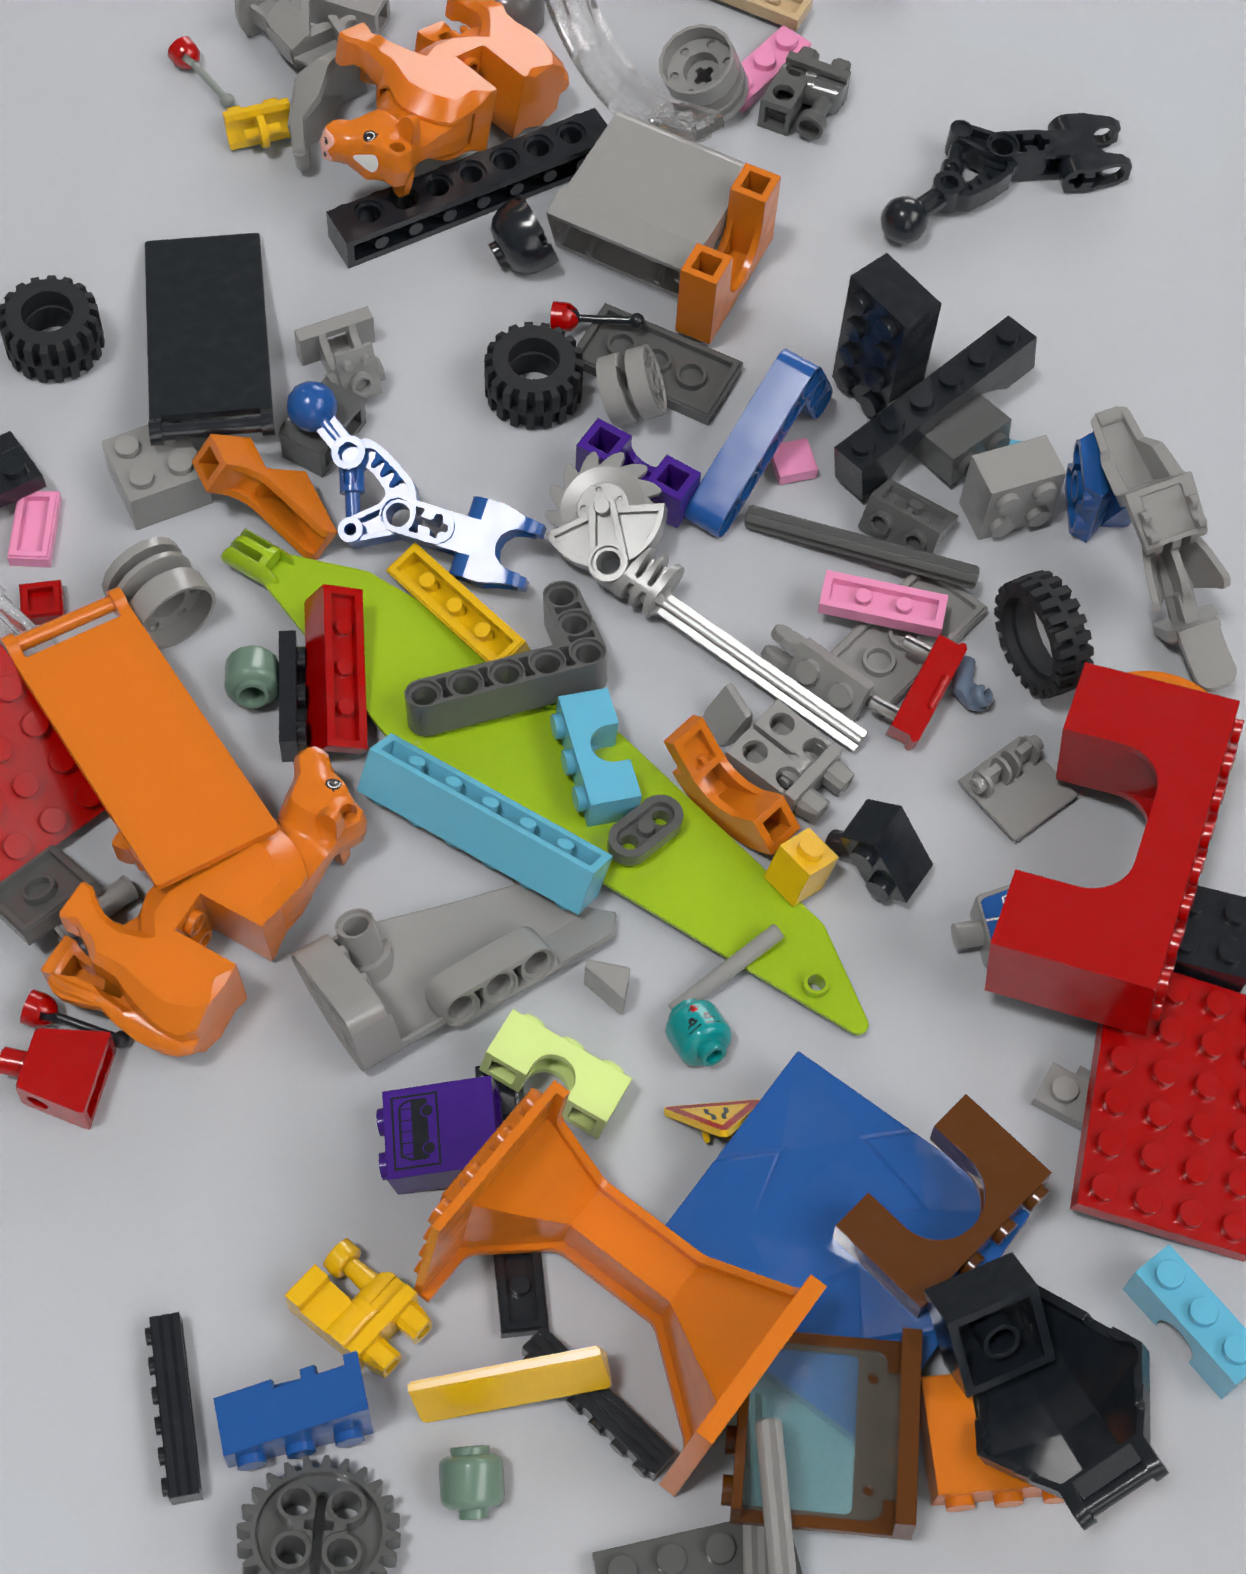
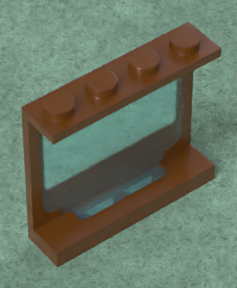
[721,1327,923,1540]

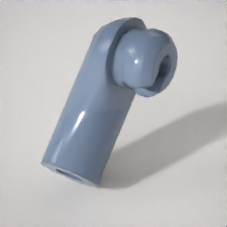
[951,655,993,712]

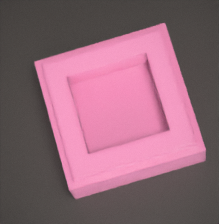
[771,438,818,485]

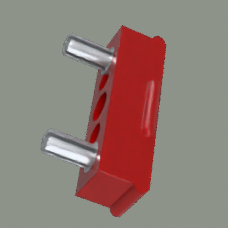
[868,634,967,751]

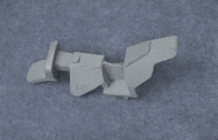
[235,0,367,171]
[1091,406,1237,692]

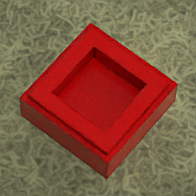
[19,580,65,627]

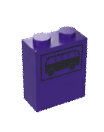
[376,1075,503,1195]

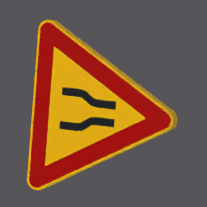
[664,1099,761,1143]

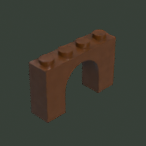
[833,1094,1052,1318]

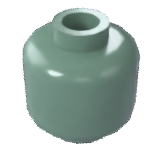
[224,645,279,709]
[439,1445,505,1520]

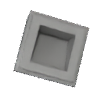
[703,683,753,747]
[584,959,631,1014]

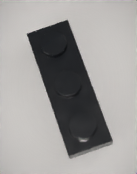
[279,630,307,762]

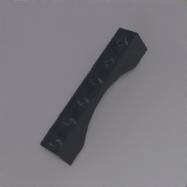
[834,315,1037,500]

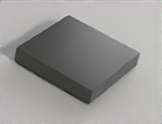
[0,845,102,946]

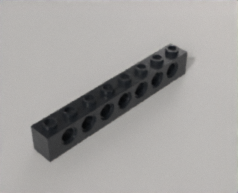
[326,108,608,269]

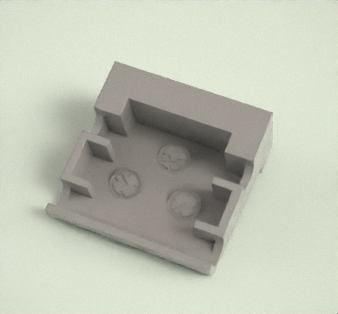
[546,111,745,298]

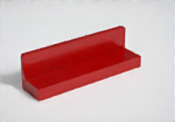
[304,584,368,755]

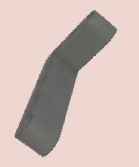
[404,580,608,736]

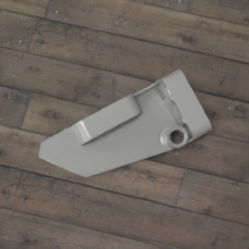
[291,883,617,1072]

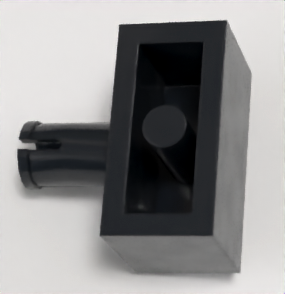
[825,799,933,903]

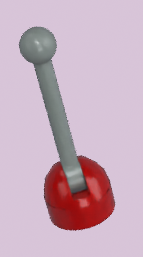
[168,36,235,108]

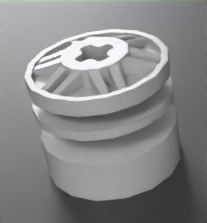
[659,24,749,126]
[102,537,216,650]

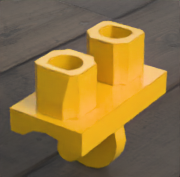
[222,97,291,151]

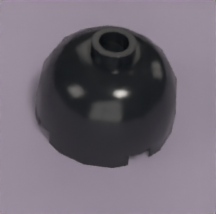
[488,194,559,274]

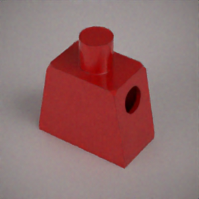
[0,1028,117,1130]

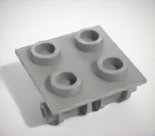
[958,735,1078,842]

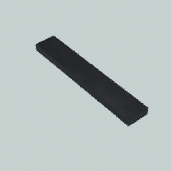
[475,1066,549,1339]

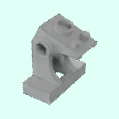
[294,306,385,399]

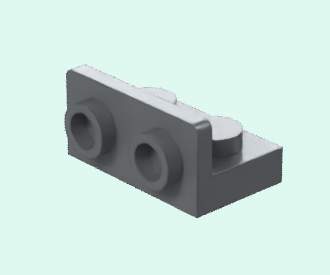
[858,478,959,554]

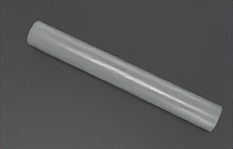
[668,924,784,1011]

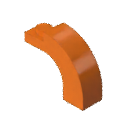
[663,715,801,855]

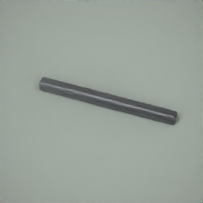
[744,505,980,589]

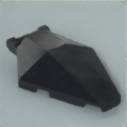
[975,1285,1170,1531]

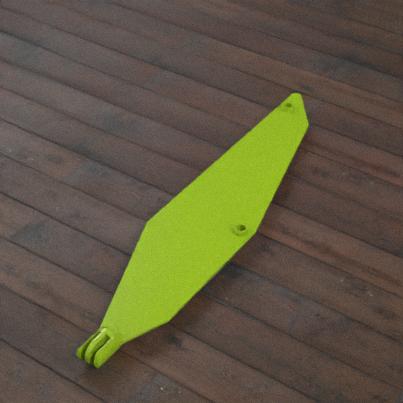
[220,528,869,1036]

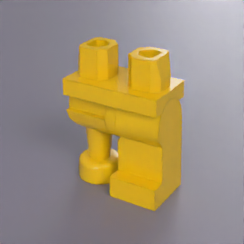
[284,1238,432,1378]

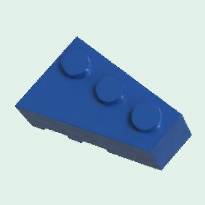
[213,1350,374,1471]

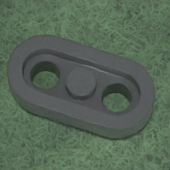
[607,795,683,866]

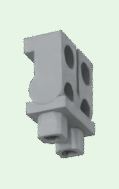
[725,699,855,824]

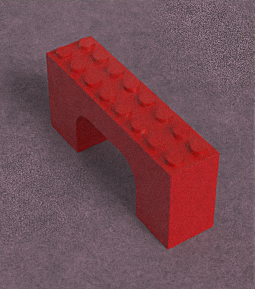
[985,662,1245,1036]

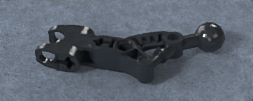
[880,113,1132,244]

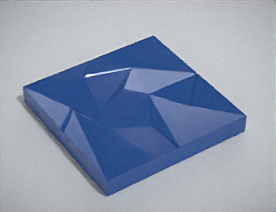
[665,1051,1030,1445]

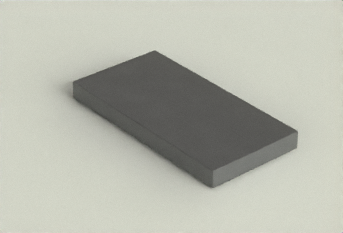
[576,303,743,426]

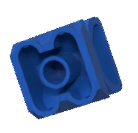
[1064,431,1132,543]

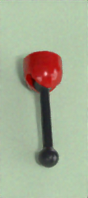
[550,301,645,333]
[20,989,131,1049]

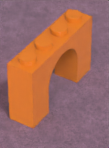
[675,163,781,345]
[919,1374,1065,1512]

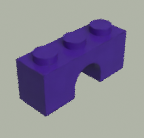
[575,418,701,528]

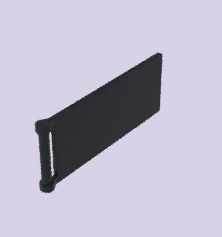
[145,233,275,446]

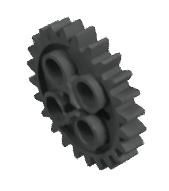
[236,1455,401,1574]

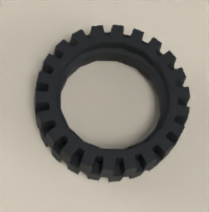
[994,570,1094,699]

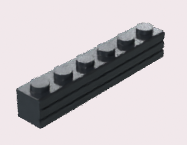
[145,1312,203,1505]
[522,1326,675,1481]

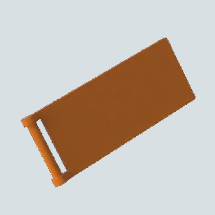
[0,587,278,890]

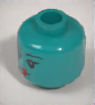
[665,999,732,1066]

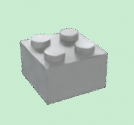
[101,421,213,530]
[959,435,1066,540]

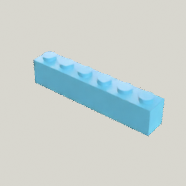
[357,733,613,915]

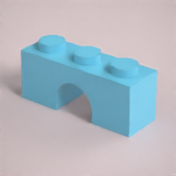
[550,688,642,827]
[1123,1244,1246,1400]

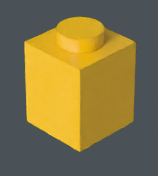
[764,828,839,907]

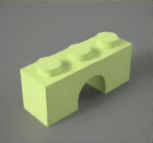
[479,1009,632,1139]

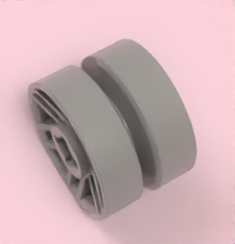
[596,344,667,428]

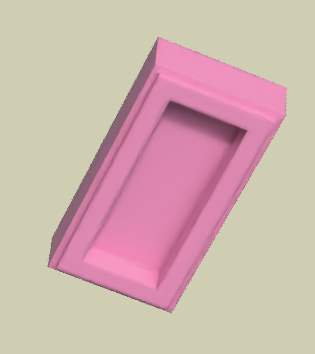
[7,491,62,567]

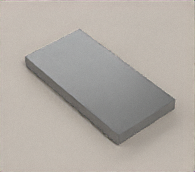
[831,573,988,718]

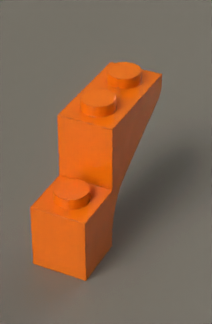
[192,434,338,560]

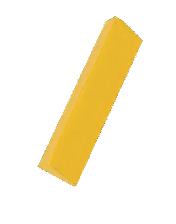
[386,542,531,662]
[407,1346,612,1423]

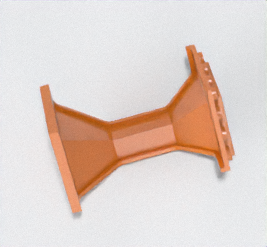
[414,1080,827,1497]

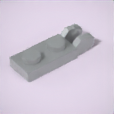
[760,624,875,721]

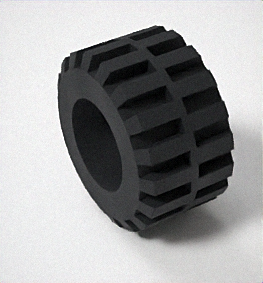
[0,275,105,383]
[484,322,584,430]

